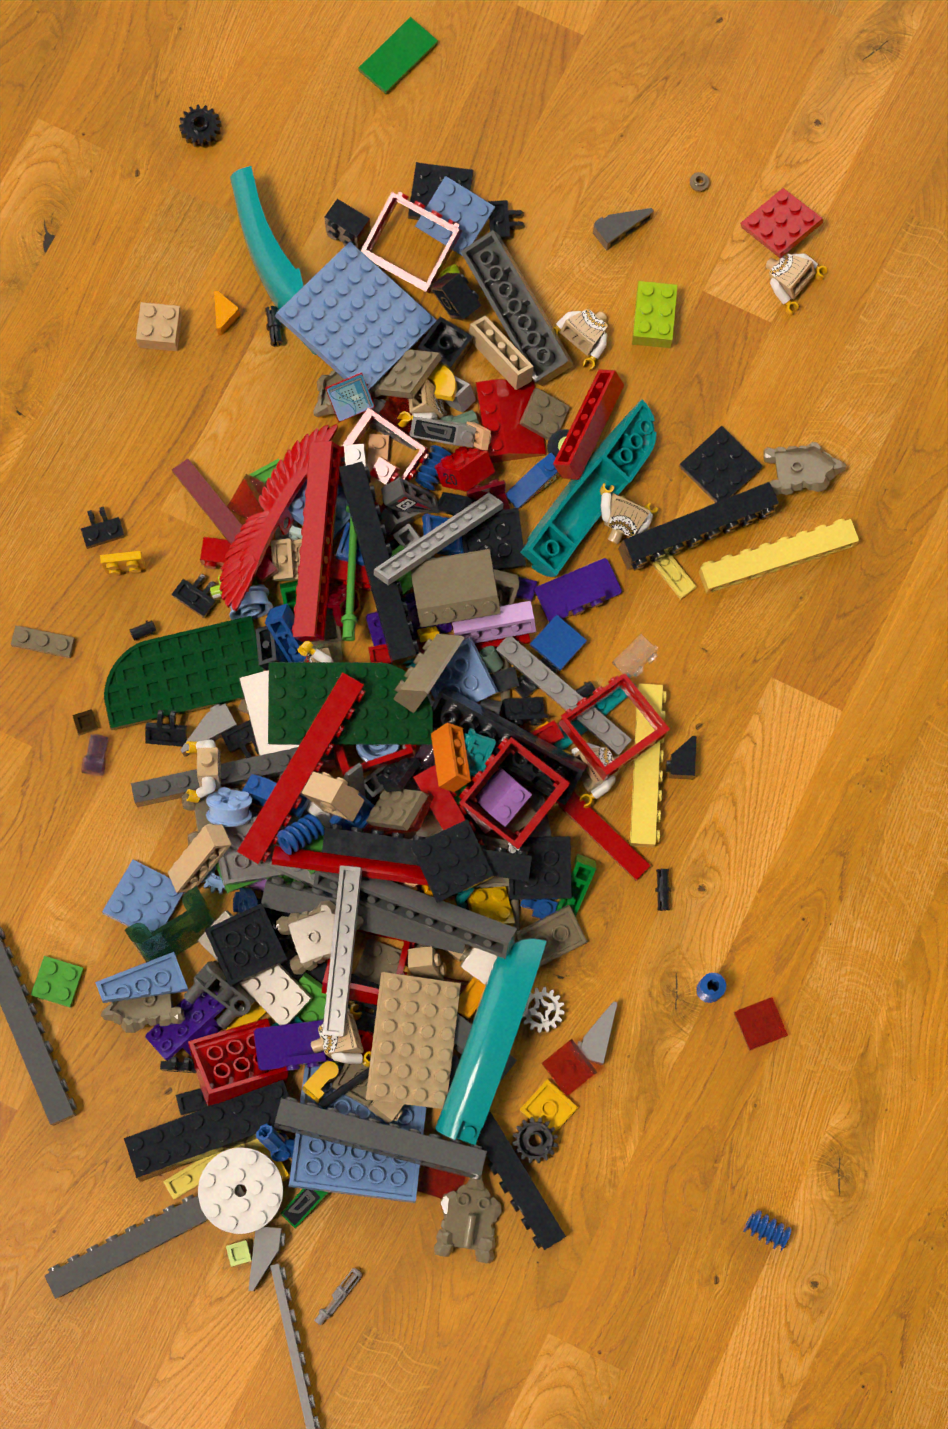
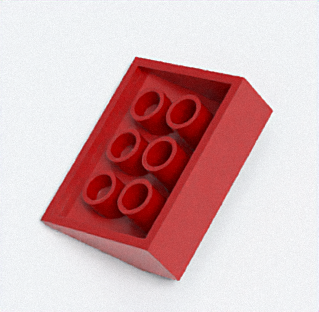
[475,379,546,463]
[188,1018,288,1106]

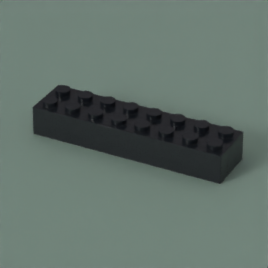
[618,482,779,571]
[432,686,588,805]
[124,1080,290,1182]

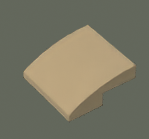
[271,538,302,581]

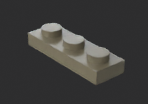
[11,625,75,658]

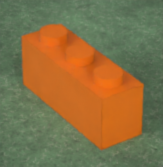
[431,722,471,792]

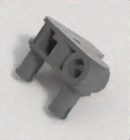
[184,960,256,1029]

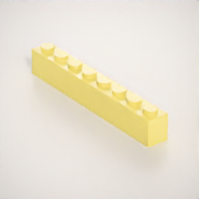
[699,519,859,594]
[630,684,666,848]

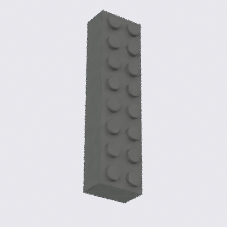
[460,230,574,386]

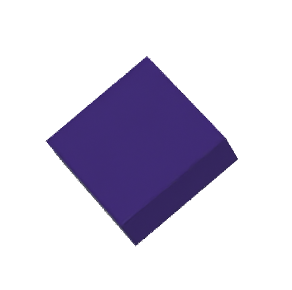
[515,577,537,602]

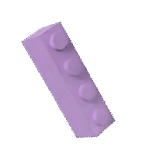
[452,601,536,643]

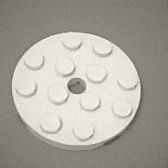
[198,1148,283,1234]

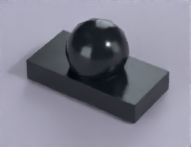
[438,492,473,516]

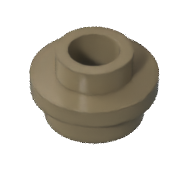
[690,172,709,192]

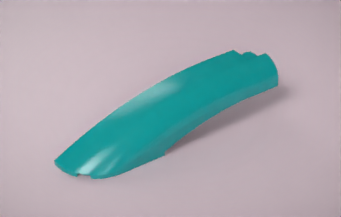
[230,166,317,355]
[520,399,657,577]
[435,938,547,1145]

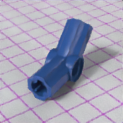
[256,1124,295,1161]

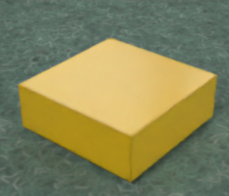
[417,626,440,642]

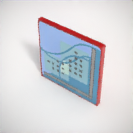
[325,372,375,422]

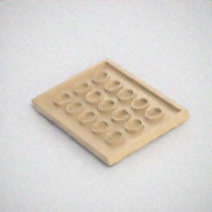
[366,972,461,1109]

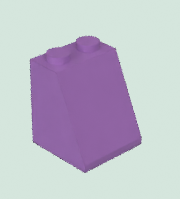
[475,767,532,827]

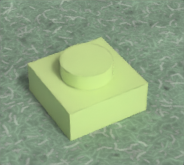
[226,1240,252,1267]

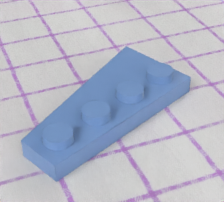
[95,952,188,1003]

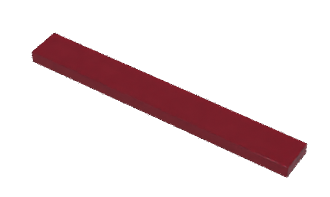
[172,459,278,583]

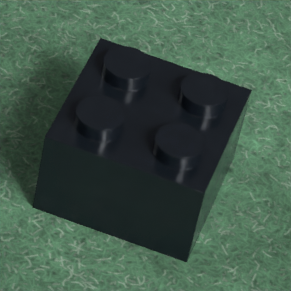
[324,199,371,250]
[429,273,481,320]
[418,316,473,373]

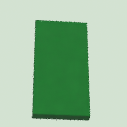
[358,17,438,94]

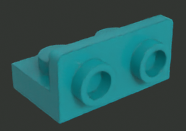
[464,728,496,777]

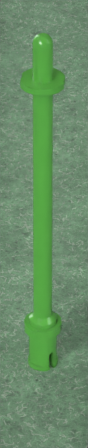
[341,506,358,641]

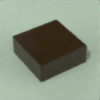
[72,709,99,736]

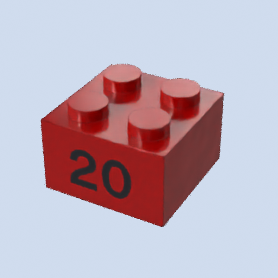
[435,446,495,492]

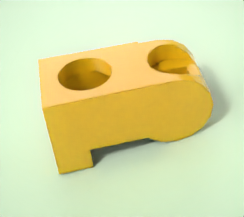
[302,1061,339,1104]

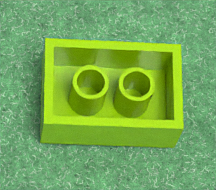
[632,281,677,348]

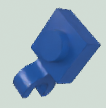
[520,900,558,919]

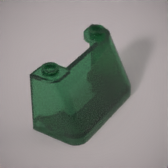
[125,886,217,962]

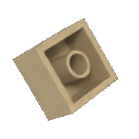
[136,302,182,351]
[302,772,364,822]

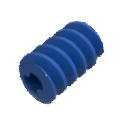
[415,445,451,491]
[277,814,325,855]
[696,973,726,1003]
[743,1210,791,1252]

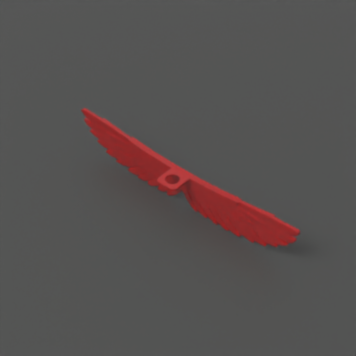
[219,424,338,611]

